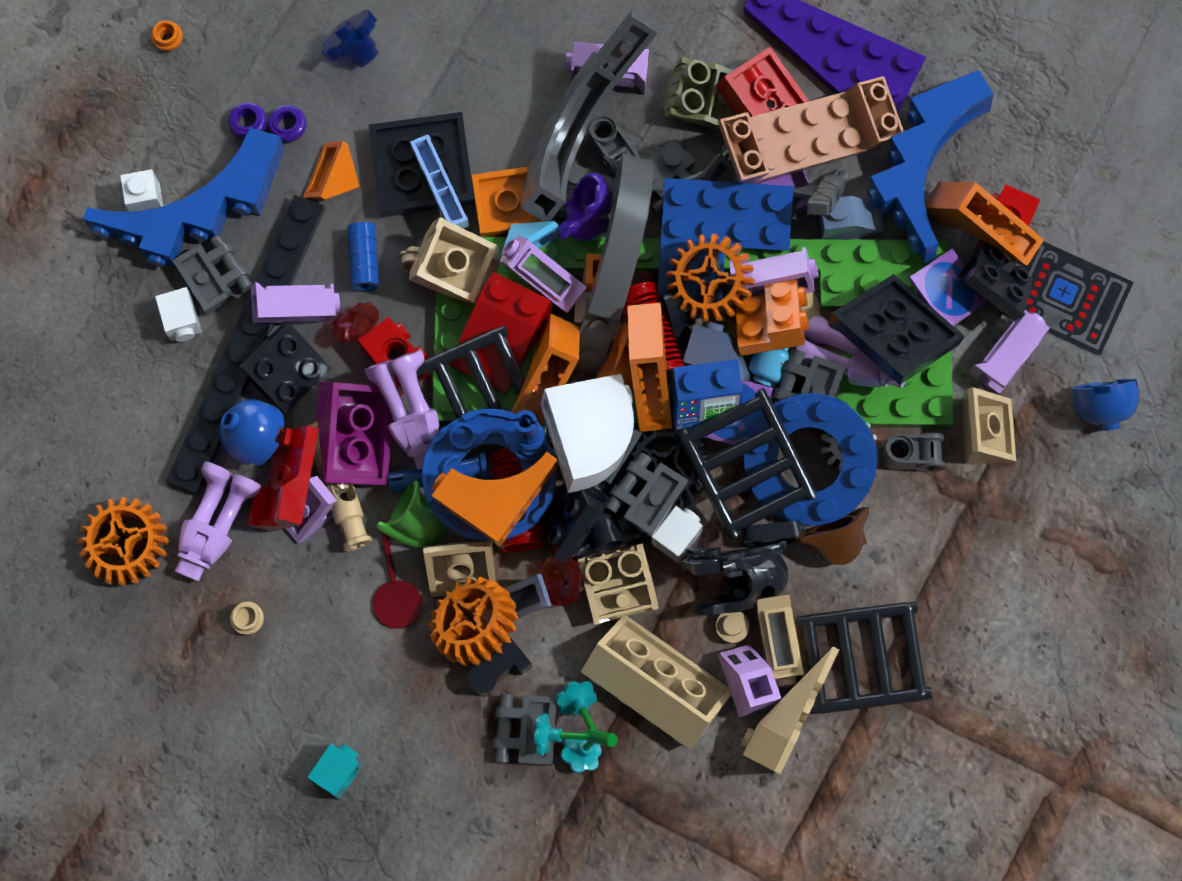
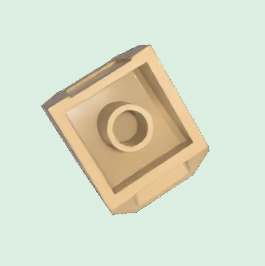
[409,217,500,304]

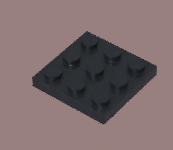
[369,112,475,217]
[828,274,965,385]

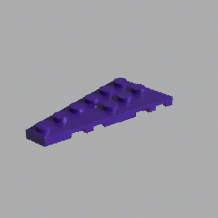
[743,0,926,114]

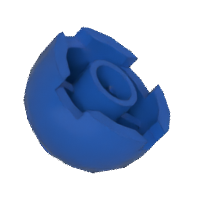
[1072,378,1139,431]
[220,399,284,466]

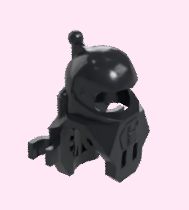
[678,539,789,616]

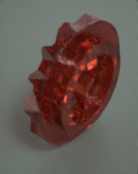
[330,302,379,343]
[540,555,585,606]

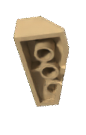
[740,647,839,774]

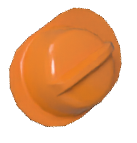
[595,323,633,391]

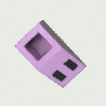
[718,645,781,718]

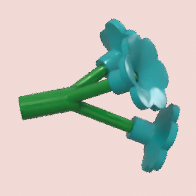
[534,681,618,774]

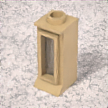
[754,594,804,688]

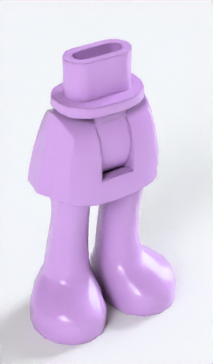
[796,315,906,389]
[364,350,439,470]
[175,461,261,582]

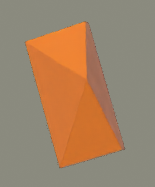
[303,141,360,201]

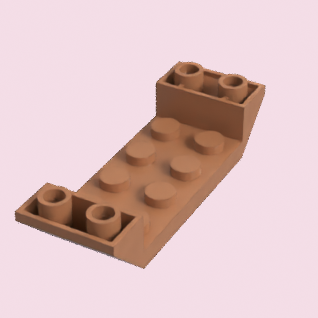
[718,76,904,184]

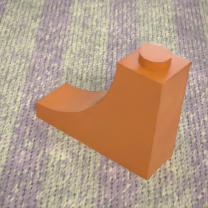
[925,182,1044,266]
[627,303,673,432]
[511,314,580,427]
[431,452,559,547]

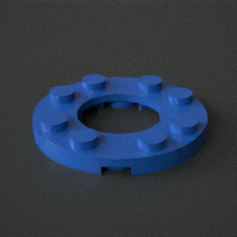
[744,393,878,526]
[422,409,557,543]

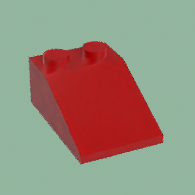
[448,271,552,395]

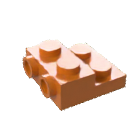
[735,279,810,356]

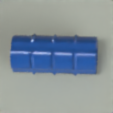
[347,222,379,292]

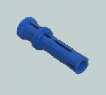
[514,410,546,456]
[389,453,490,493]

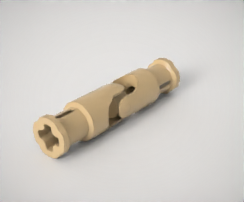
[308,422,373,552]

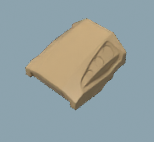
[577,543,659,625]

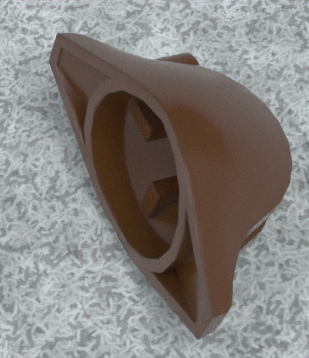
[794,507,869,565]

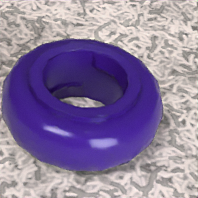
[228,102,267,139]
[268,105,307,142]

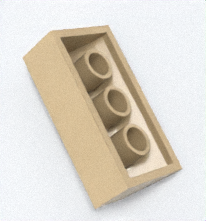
[581,616,731,750]

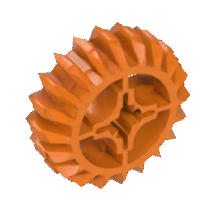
[667,233,755,322]
[77,497,169,586]
[428,576,519,666]

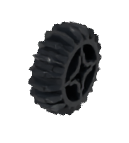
[621,429,708,509]

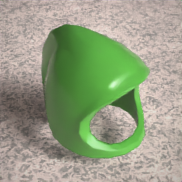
[377,480,448,549]

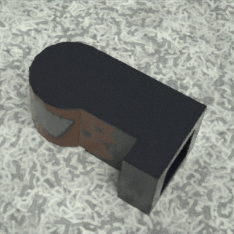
[468,637,533,696]

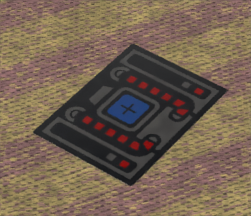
[1012,241,1134,355]

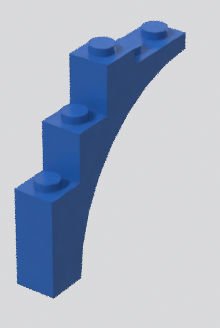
[867,70,994,263]
[83,128,284,267]

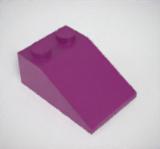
[317,381,393,485]

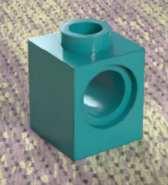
[307,743,362,799]

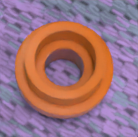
[151,20,183,51]

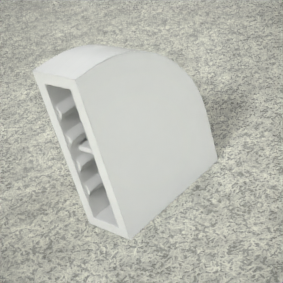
[540,374,634,493]

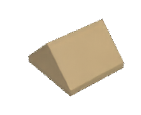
[960,387,1016,464]
[423,541,496,597]

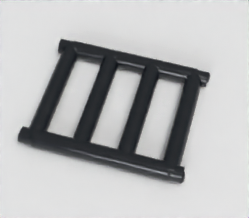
[396,325,525,431]
[677,388,818,540]
[796,601,933,714]

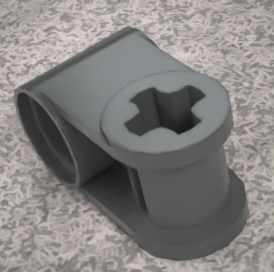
[589,115,641,178]
[880,433,946,472]

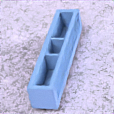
[410,134,469,229]

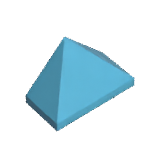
[501,221,559,271]

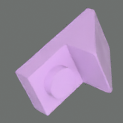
[286,476,337,544]

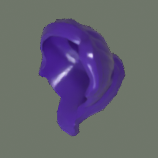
[559,173,612,241]

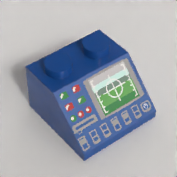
[667,359,743,435]

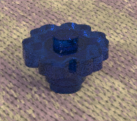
[321,10,379,68]

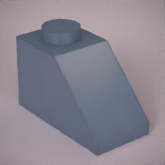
[816,196,884,240]
[683,321,753,381]

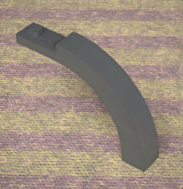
[521,10,658,222]
[575,153,653,374]

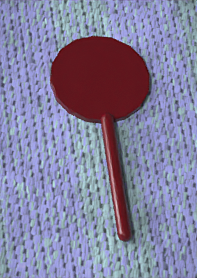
[373,520,422,629]

